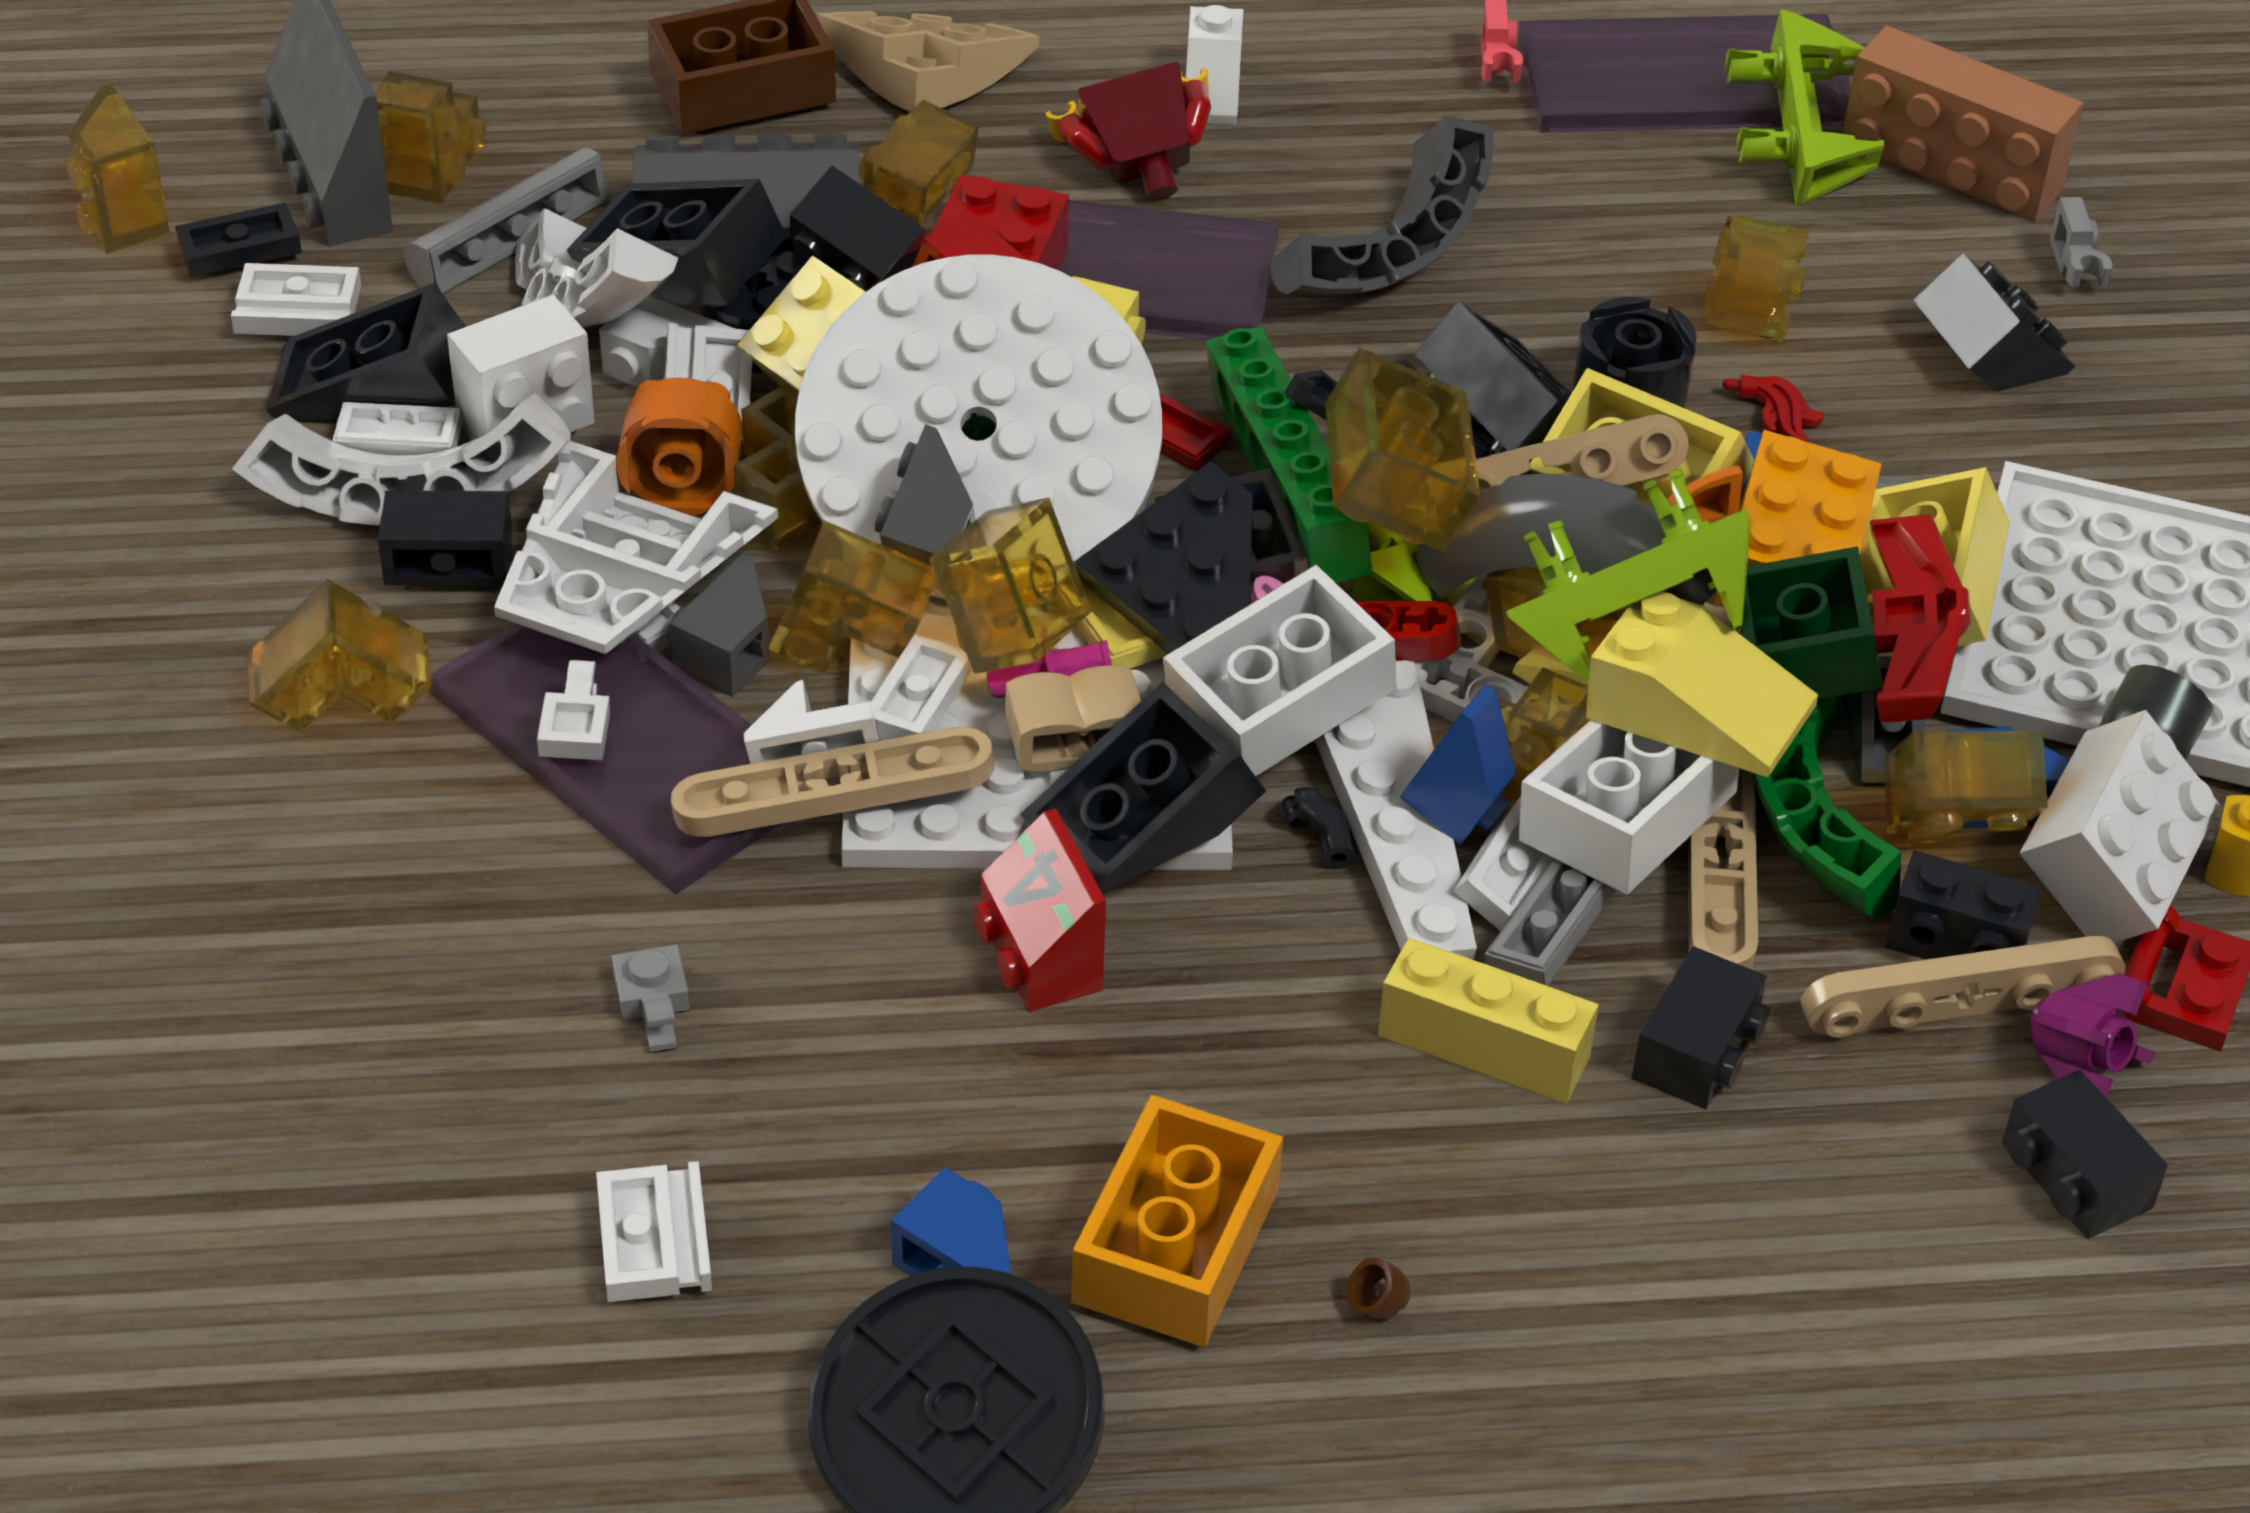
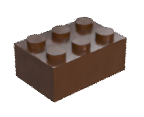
[647,0,836,134]

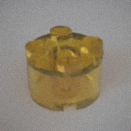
[1703,215,1808,342]

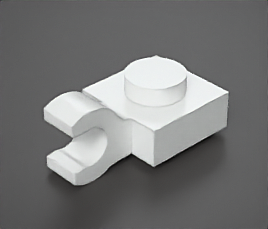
[537,660,610,760]

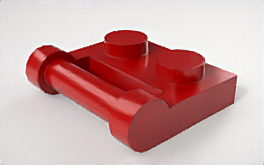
[2122,906,2250,1052]

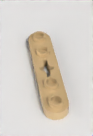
[1390,414,1689,535]
[671,727,994,837]
[1688,768,1758,969]
[1800,936,2125,1038]

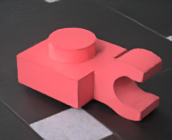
[1481,0,1523,83]

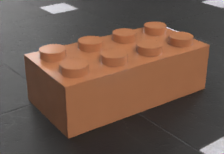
[1842,25,2084,222]

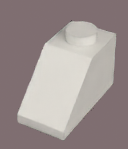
[1186,5,1243,125]
[599,296,735,388]

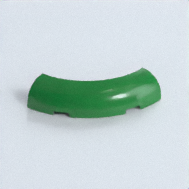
[1753,695,1902,919]

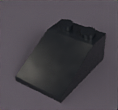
[567,179,787,308]
[266,283,466,421]
[1020,682,1266,894]

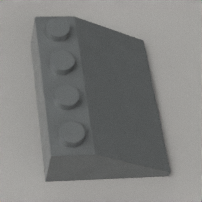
[260,0,393,247]
[632,133,860,239]

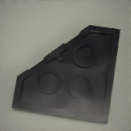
[1074,461,1253,654]

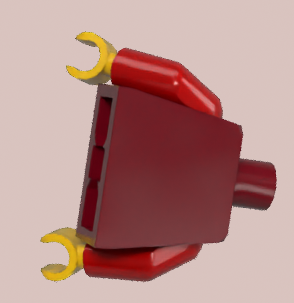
[1045,61,1211,201]

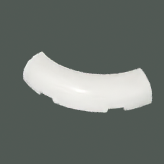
[515,208,678,327]
[232,393,571,526]

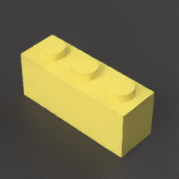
[1378,937,1599,1104]

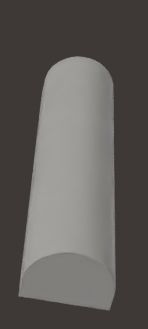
[404,147,608,294]
[1484,858,1617,986]

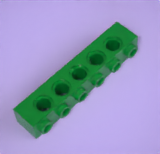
[1205,326,1373,583]

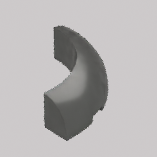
[1270,116,1494,298]
[1416,474,1717,606]

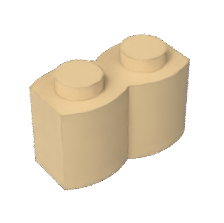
[1005,665,1141,772]

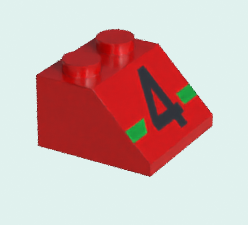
[973,808,1106,1012]

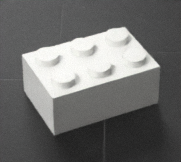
[1163,565,1397,776]
[2019,710,2220,943]
[1519,720,1739,895]

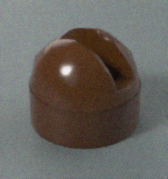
[1347,1258,1411,1320]

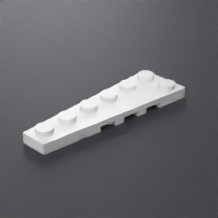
[1314,660,1477,960]

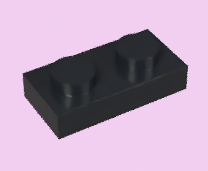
[175,202,302,277]

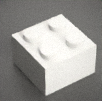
[447,294,595,441]

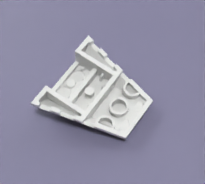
[494,441,778,654]

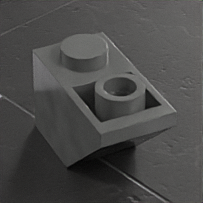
[875,424,976,580]
[668,553,769,697]

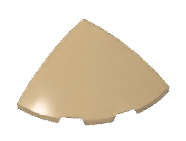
[816,11,1040,114]

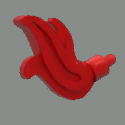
[1722,374,1824,442]

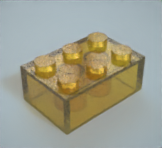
[1325,347,1480,551]

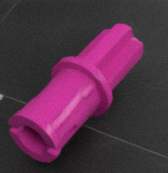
[986,640,1112,699]

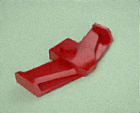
[1870,514,1971,723]

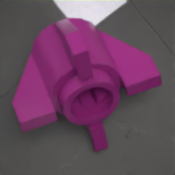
[2029,973,2155,1098]

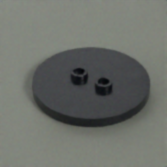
[807,1267,1105,1513]

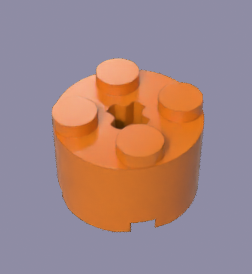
[616,377,743,516]

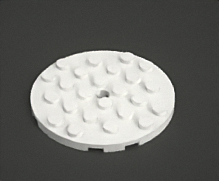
[795,255,1162,605]

